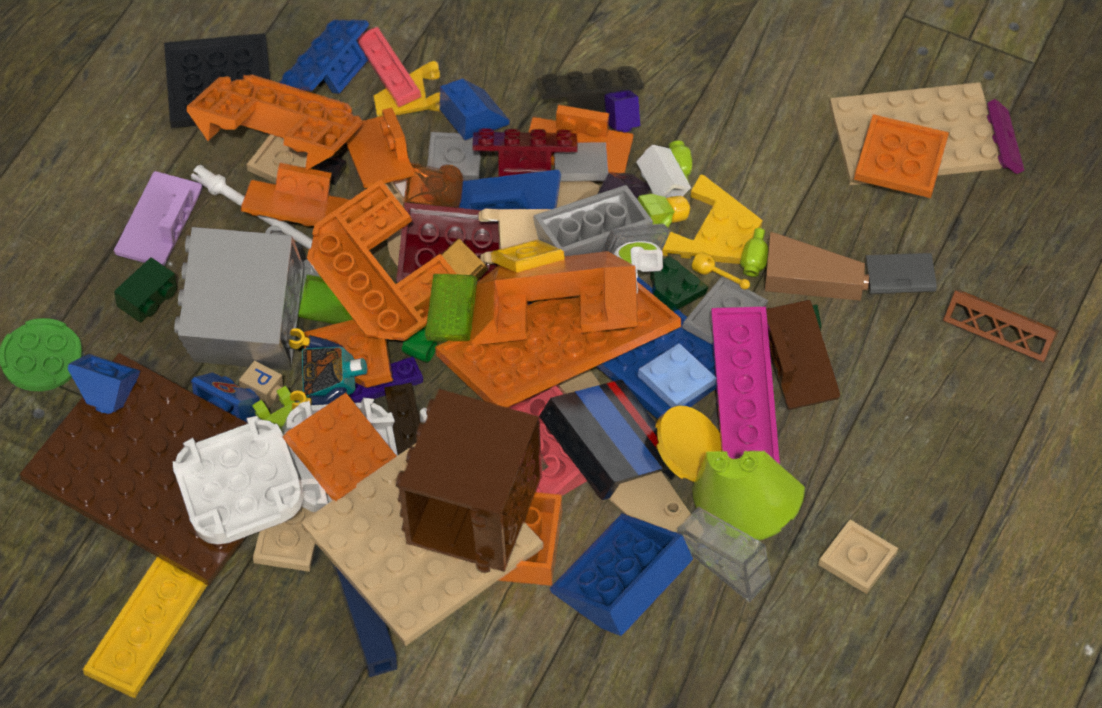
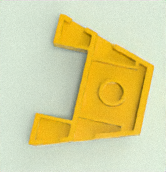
[659,174,762,264]

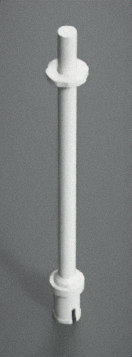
[191,165,313,249]

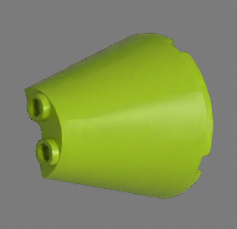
[692,451,805,542]

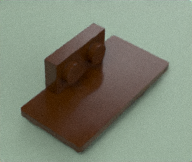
[766,300,840,410]

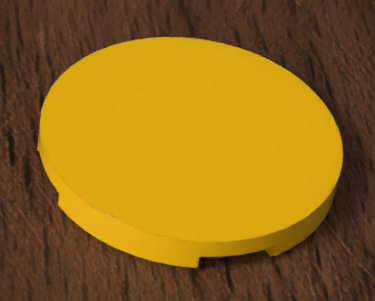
[655,406,721,482]

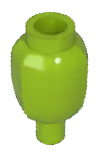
[669,141,692,183]
[740,228,768,277]

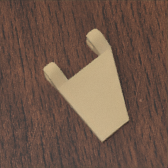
[478,209,551,265]

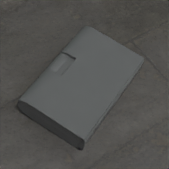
[865,253,937,294]

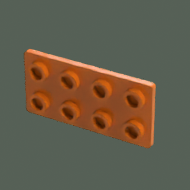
[529,105,633,177]
[345,107,414,188]
[241,163,349,226]

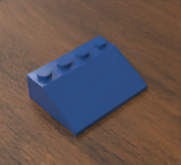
[549,514,693,636]

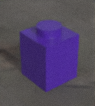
[605,90,640,132]

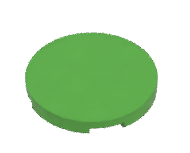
[0,318,83,391]

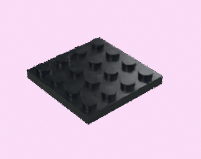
[164,33,270,128]

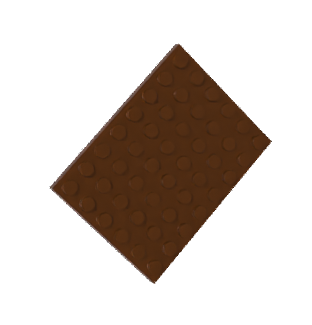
[19,353,248,586]

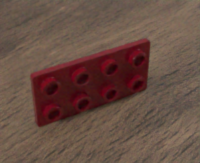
[472,128,578,176]

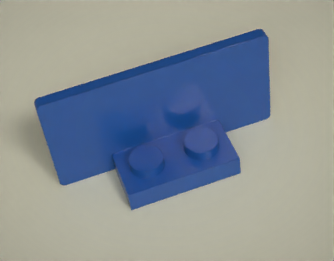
[279,20,369,93]
[457,170,561,210]

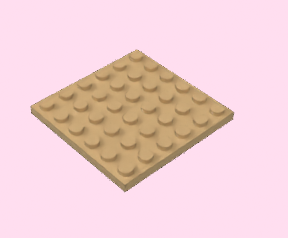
[301,444,543,646]

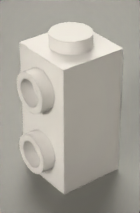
[636,144,691,198]

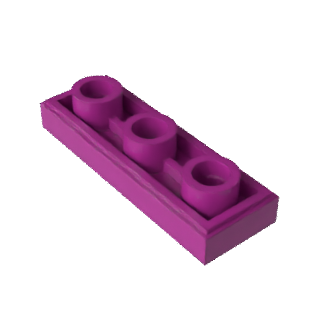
[987,99,1024,174]

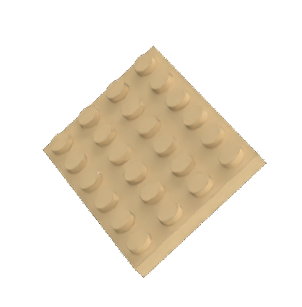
[829,82,1002,185]

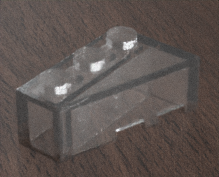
[677,507,771,603]

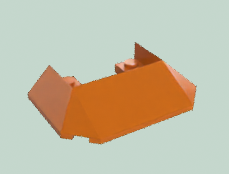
[187,75,362,171]
[307,179,472,341]
[471,251,638,346]

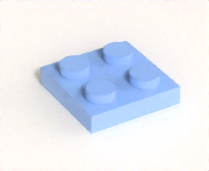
[638,343,716,408]

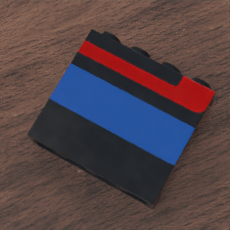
[539,379,676,501]

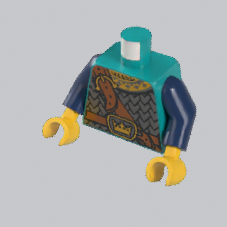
[288,328,367,410]

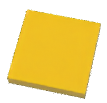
[491,239,565,273]

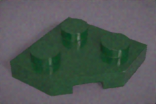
[650,256,708,312]

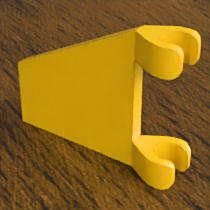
[374,61,440,117]

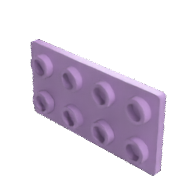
[114,171,203,266]

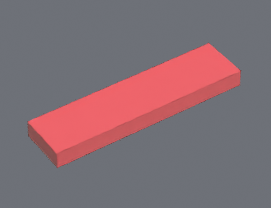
[356,27,421,107]

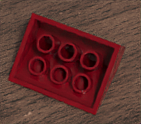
[396,203,499,290]

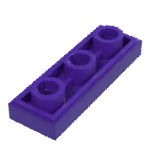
[348,356,423,403]

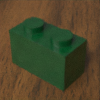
[114,257,177,323]

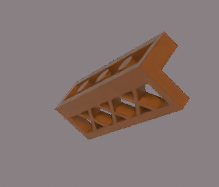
[943,289,1059,362]

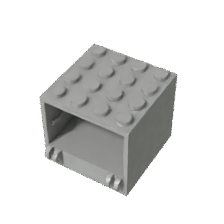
[175,226,304,371]

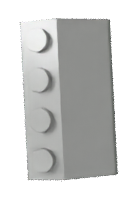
[533,185,653,256]

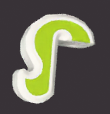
[614,241,663,293]

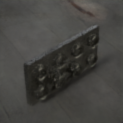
[536,66,644,113]

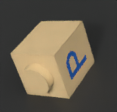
[239,361,283,409]

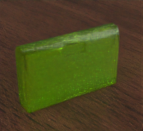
[298,274,353,324]
[425,274,477,341]

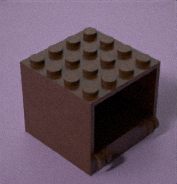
[396,389,542,573]

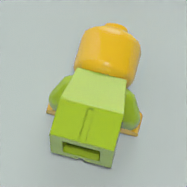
[637,194,690,239]

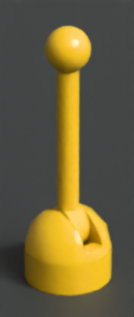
[692,252,750,290]

